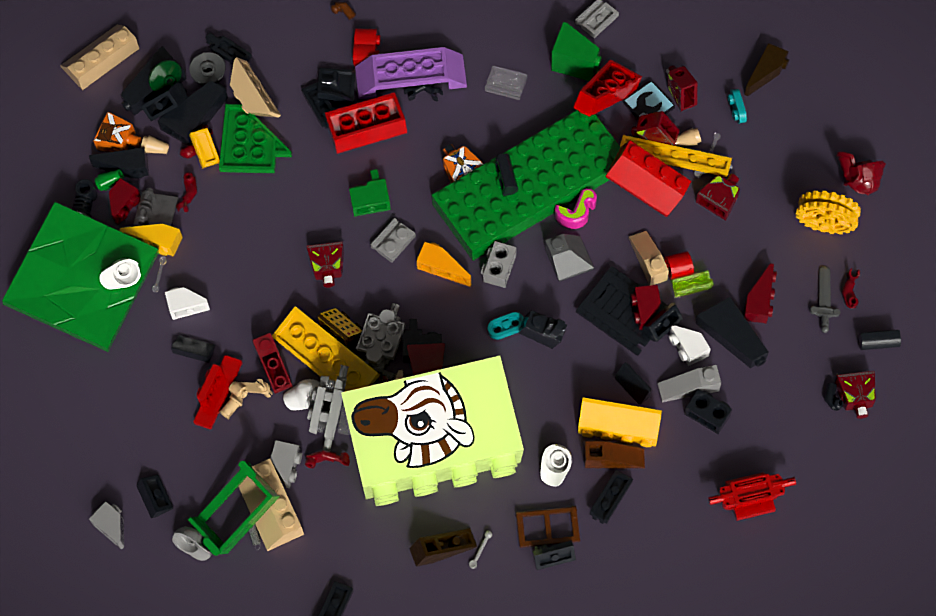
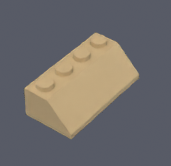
[60,24,139,90]
[238,459,304,551]

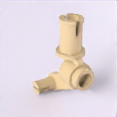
[219,379,273,420]

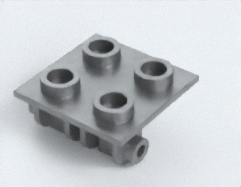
[133,188,178,226]

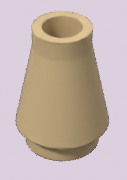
[675,128,701,147]
[141,135,169,154]

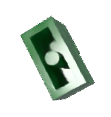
[349,169,391,217]

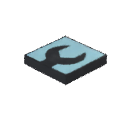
[623,81,675,120]

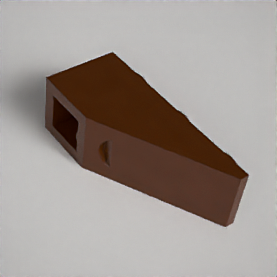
[585,441,645,468]

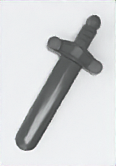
[810,266,840,333]

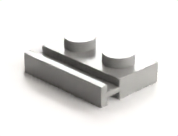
[575,0,619,38]
[371,218,416,263]

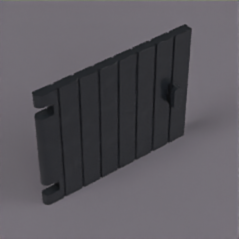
[576,266,667,356]

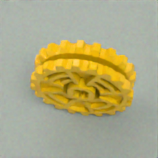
[796,191,861,234]

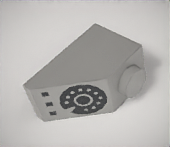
[89,502,124,550]

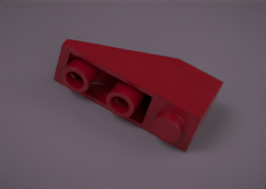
[744,263,777,324]
[252,332,293,394]

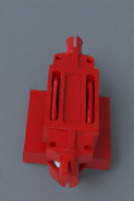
[708,472,796,521]

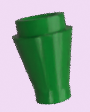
[95,169,124,191]

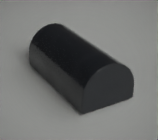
[495,154,518,196]
[643,303,683,342]
[858,330,901,350]

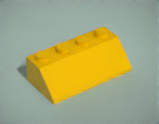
[578,398,662,447]

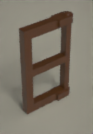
[515,506,580,548]

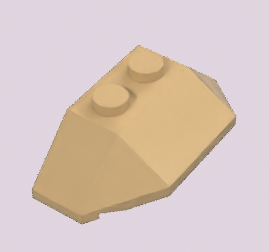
[230,57,281,118]

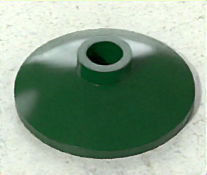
[149,60,182,93]

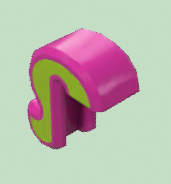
[555,188,597,229]

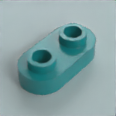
[727,89,747,124]
[488,312,524,340]

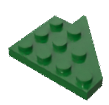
[219,104,292,173]

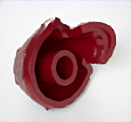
[836,152,886,195]

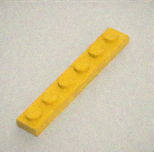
[620,135,732,177]

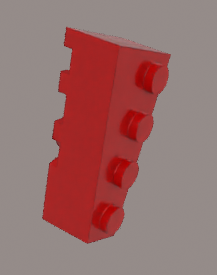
[573,59,642,117]

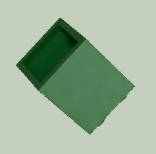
[551,22,602,81]

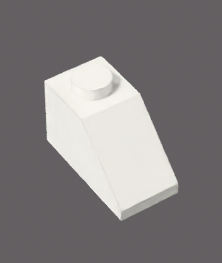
[165,287,210,320]

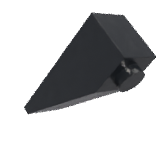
[89,148,149,178]

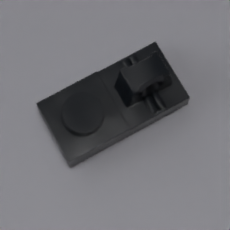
[533,540,576,570]

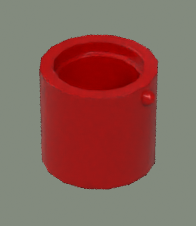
[664,251,694,280]

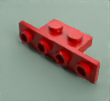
[193,355,242,429]

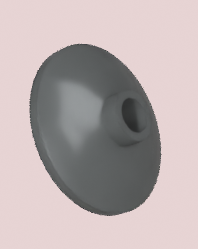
[189,52,226,85]

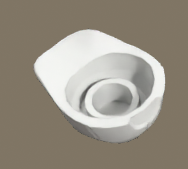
[99,258,141,289]
[283,379,320,410]
[540,444,572,487]

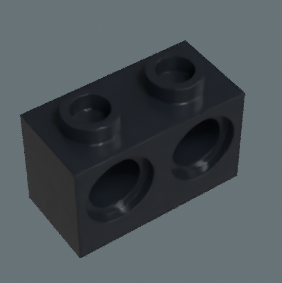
[685,389,732,434]

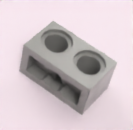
[481,241,517,288]

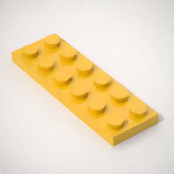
[272,306,380,392]

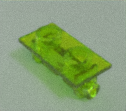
[672,270,714,298]

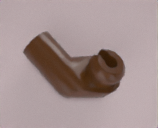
[331,1,356,20]

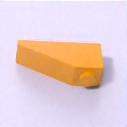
[416,242,472,287]

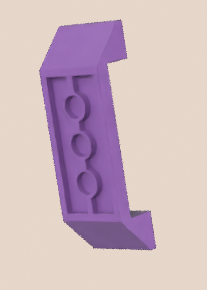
[355,47,467,99]

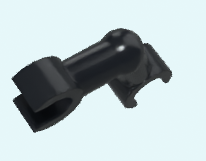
[404,84,443,101]

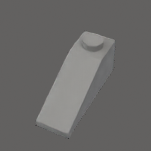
[657,365,721,402]

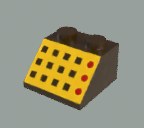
[318,308,363,351]

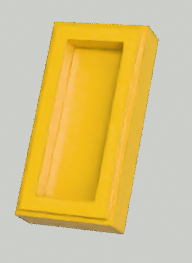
[189,128,220,169]

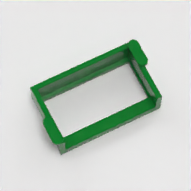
[188,461,280,556]

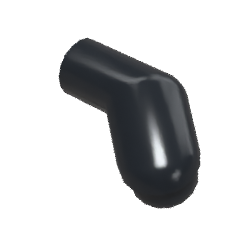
[824,383,844,411]

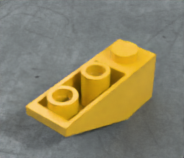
[119,223,183,256]

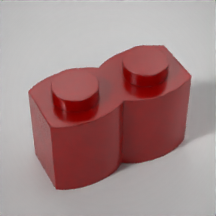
[353,28,381,66]

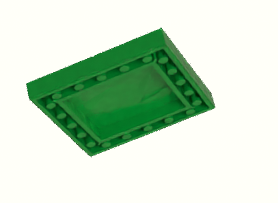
[2,202,159,352]

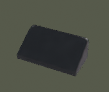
[171,335,215,363]
[615,362,652,405]
[137,474,173,519]

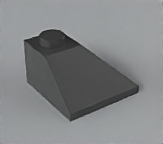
[545,234,594,282]

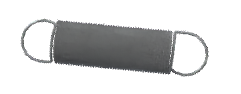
[249,524,261,550]

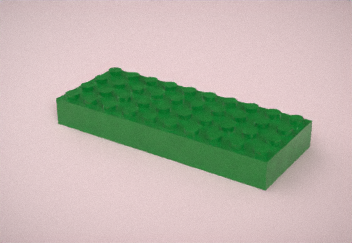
[432,110,621,261]

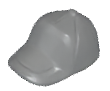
[172,526,211,561]

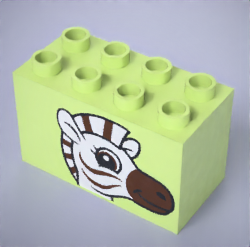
[341,356,524,506]

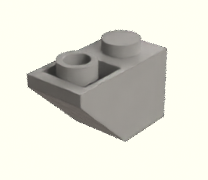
[270,441,302,488]

